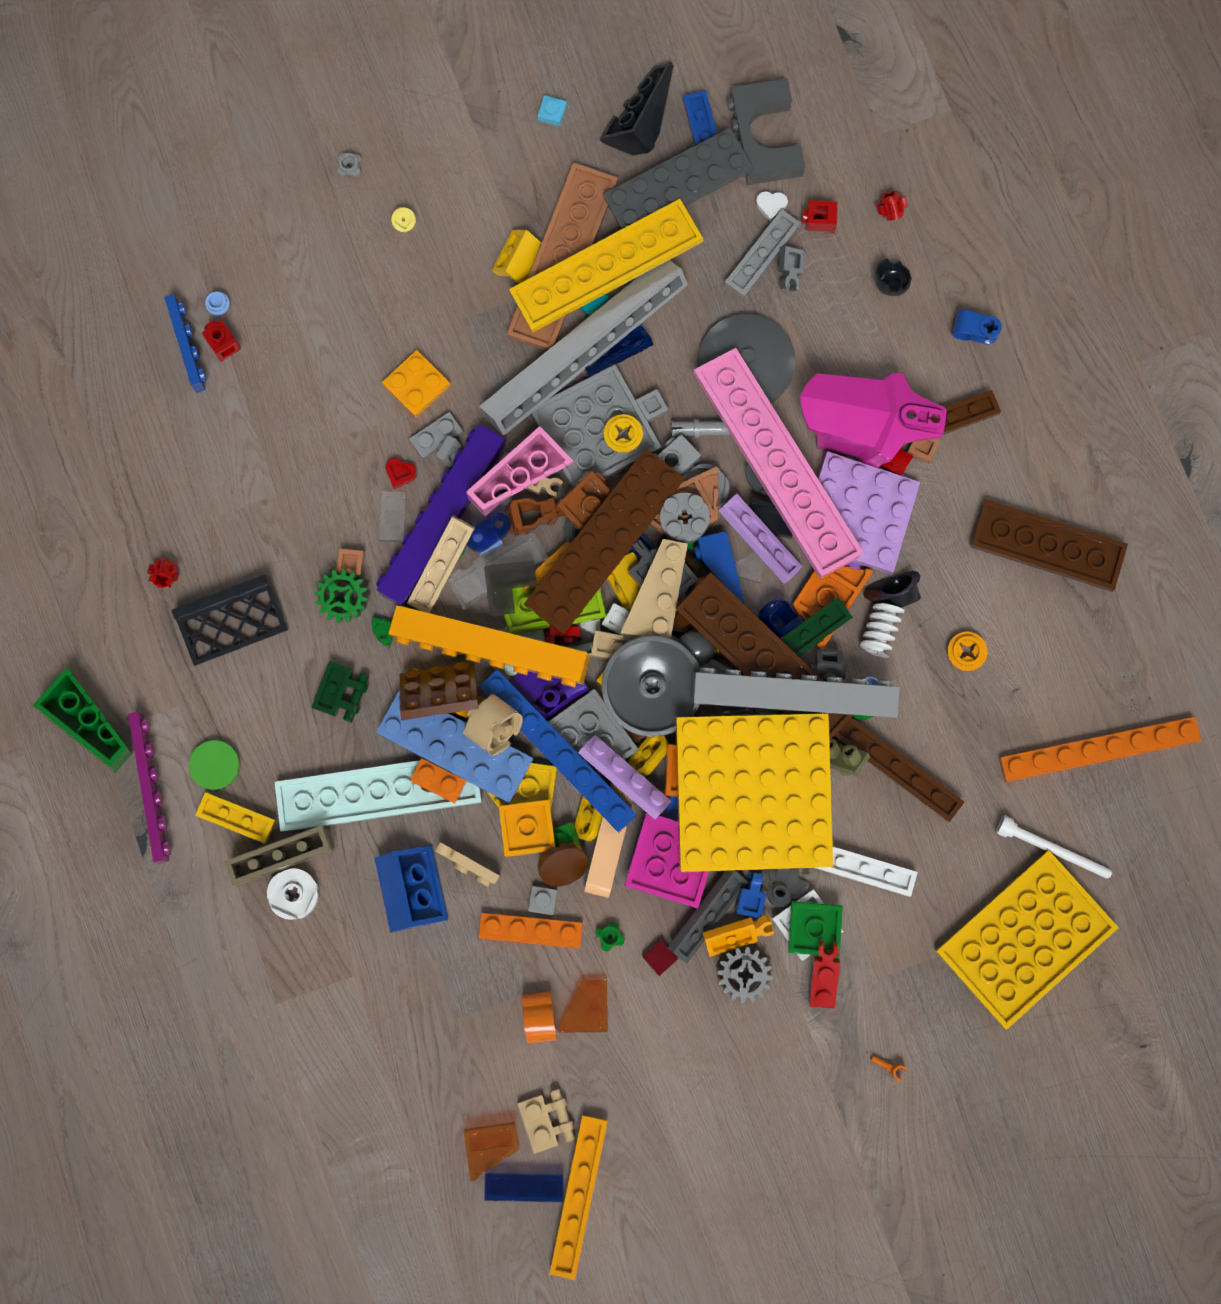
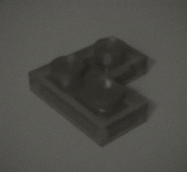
[483,560,537,616]

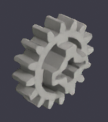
[717,947,773,1004]

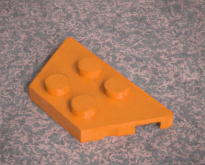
[792,566,873,649]

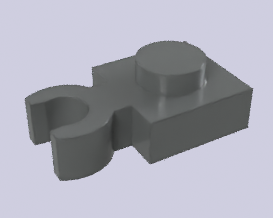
[778,246,805,292]

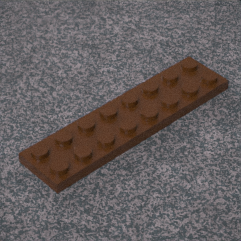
[524,448,685,635]
[675,572,854,741]

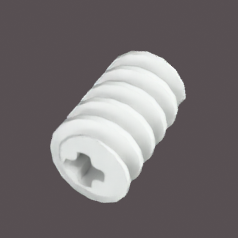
[860,603,905,658]

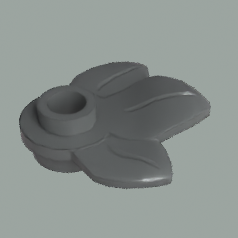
[760,868,809,907]

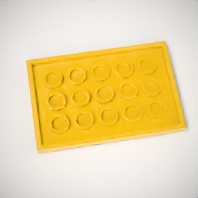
[935,850,1119,1030]

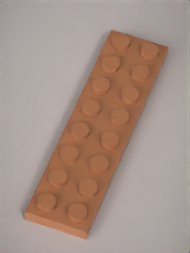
[507,162,618,351]

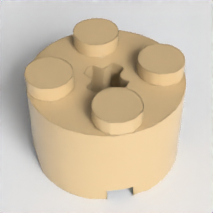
[463,694,523,755]

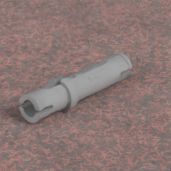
[671,419,731,438]

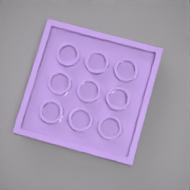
[818,451,920,575]

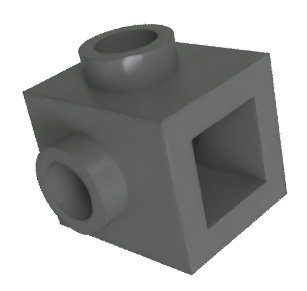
[810,649,846,682]

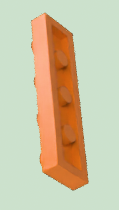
[479,913,583,948]

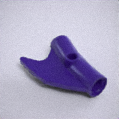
[508,671,589,721]

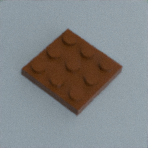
[400,662,479,720]

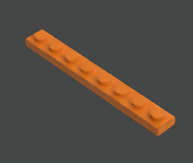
[999,717,1202,783]

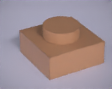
[907,439,941,464]
[336,548,365,577]

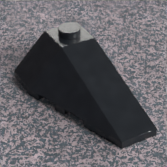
[600,62,674,156]

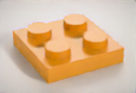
[382,350,451,418]
[499,800,555,857]

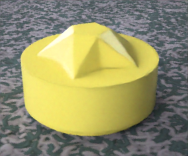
[391,207,416,232]

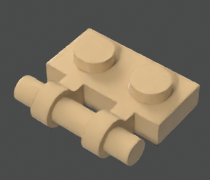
[518,1089,576,1154]

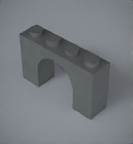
[727,78,805,185]

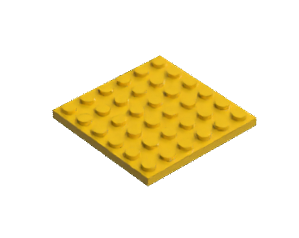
[676,714,833,872]

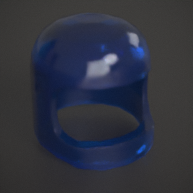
[758,598,805,638]

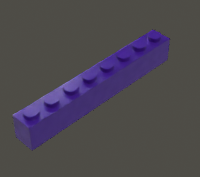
[376,424,506,607]

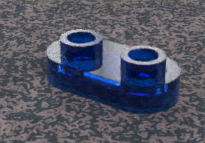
[467,512,511,553]

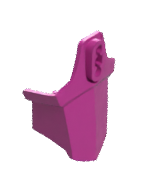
[800,373,947,468]

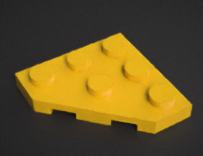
[487,763,557,808]

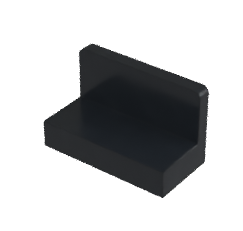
[748,498,792,539]

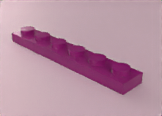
[128,712,171,864]

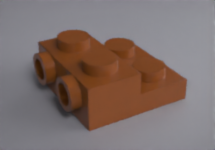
[555,471,613,532]

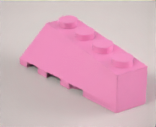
[466,426,574,517]

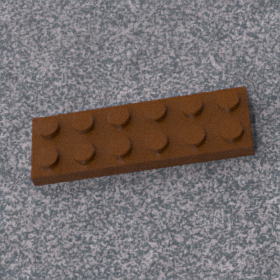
[970,499,1128,592]

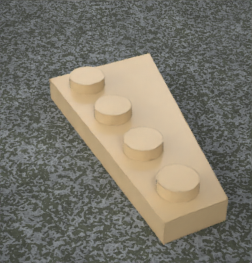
[620,539,688,638]

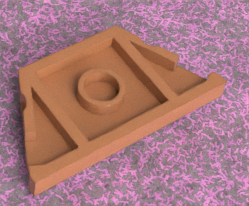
[650,466,718,541]

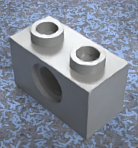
[654,434,701,476]

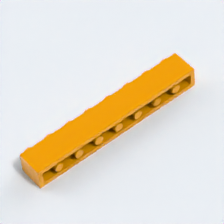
[389,605,591,687]

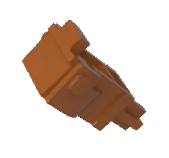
[505,498,564,536]

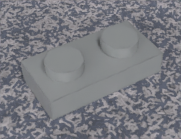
[409,412,464,461]

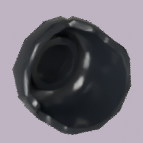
[874,258,912,296]

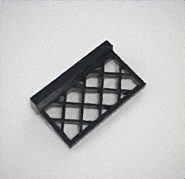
[171,574,288,666]

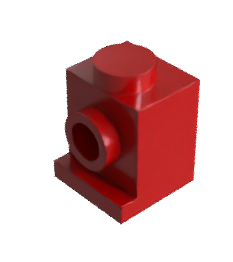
[802,200,838,234]
[202,320,241,362]

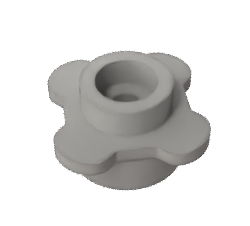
[337,153,362,177]

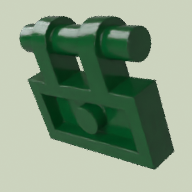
[311,661,370,723]

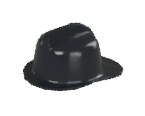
[863,571,921,608]

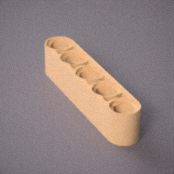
[584,782,633,898]

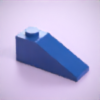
[693,531,745,604]

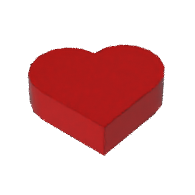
[385,458,417,489]

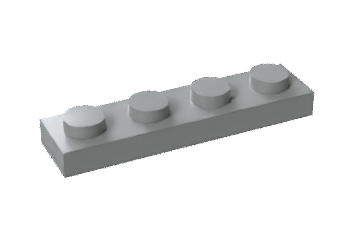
[724,209,801,299]

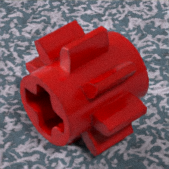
[876,190,908,221]
[147,558,179,588]

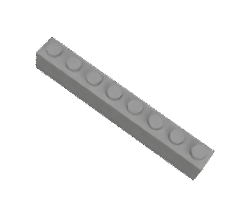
[692,668,900,718]

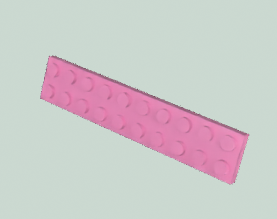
[693,348,864,579]

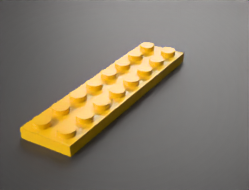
[509,199,703,333]

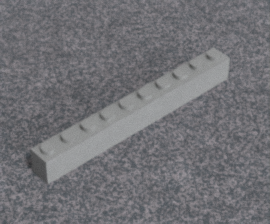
[479,260,688,436]

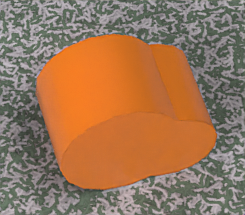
[522,991,557,1044]

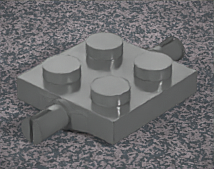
[628,540,698,604]

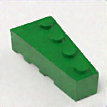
[33,667,132,773]

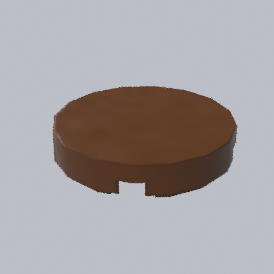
[537,843,588,887]

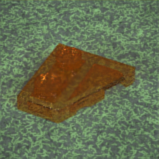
[558,980,608,1033]
[464,1122,519,1181]

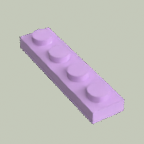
[718,494,802,584]
[578,735,672,820]

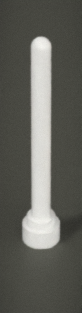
[996,815,1112,878]

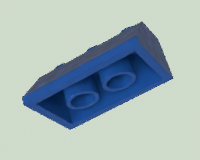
[374,846,448,933]

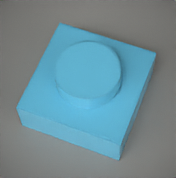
[537,95,567,127]

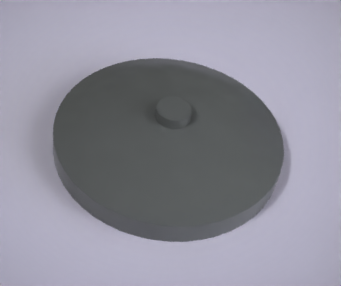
[698,314,795,403]
[602,635,700,737]

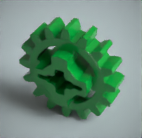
[314,569,369,623]

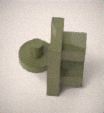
[829,739,870,776]

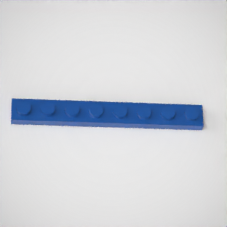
[479,670,637,833]

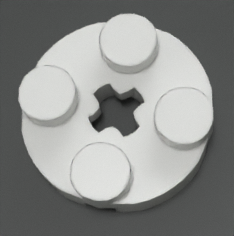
[267,868,319,920]

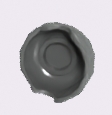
[678,629,716,667]

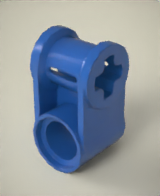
[952,310,1002,345]

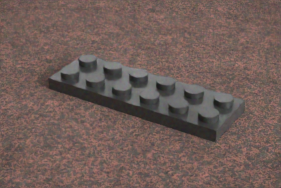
[603,128,753,229]

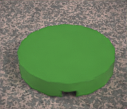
[189,740,240,791]

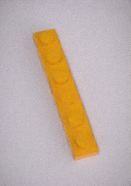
[550,1115,608,1280]

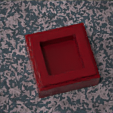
[642,940,678,976]

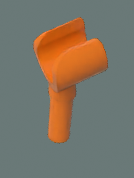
[871,1055,908,1081]

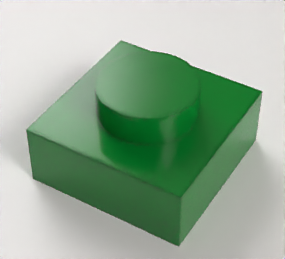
[553,822,581,848]

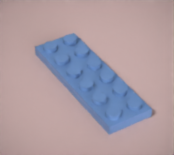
[376,690,534,804]

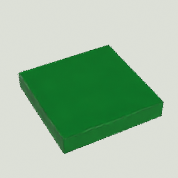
[788,901,843,957]

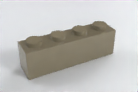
[225,825,334,887]

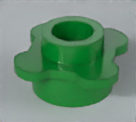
[595,922,625,952]

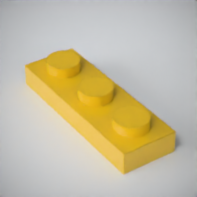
[195,792,276,844]

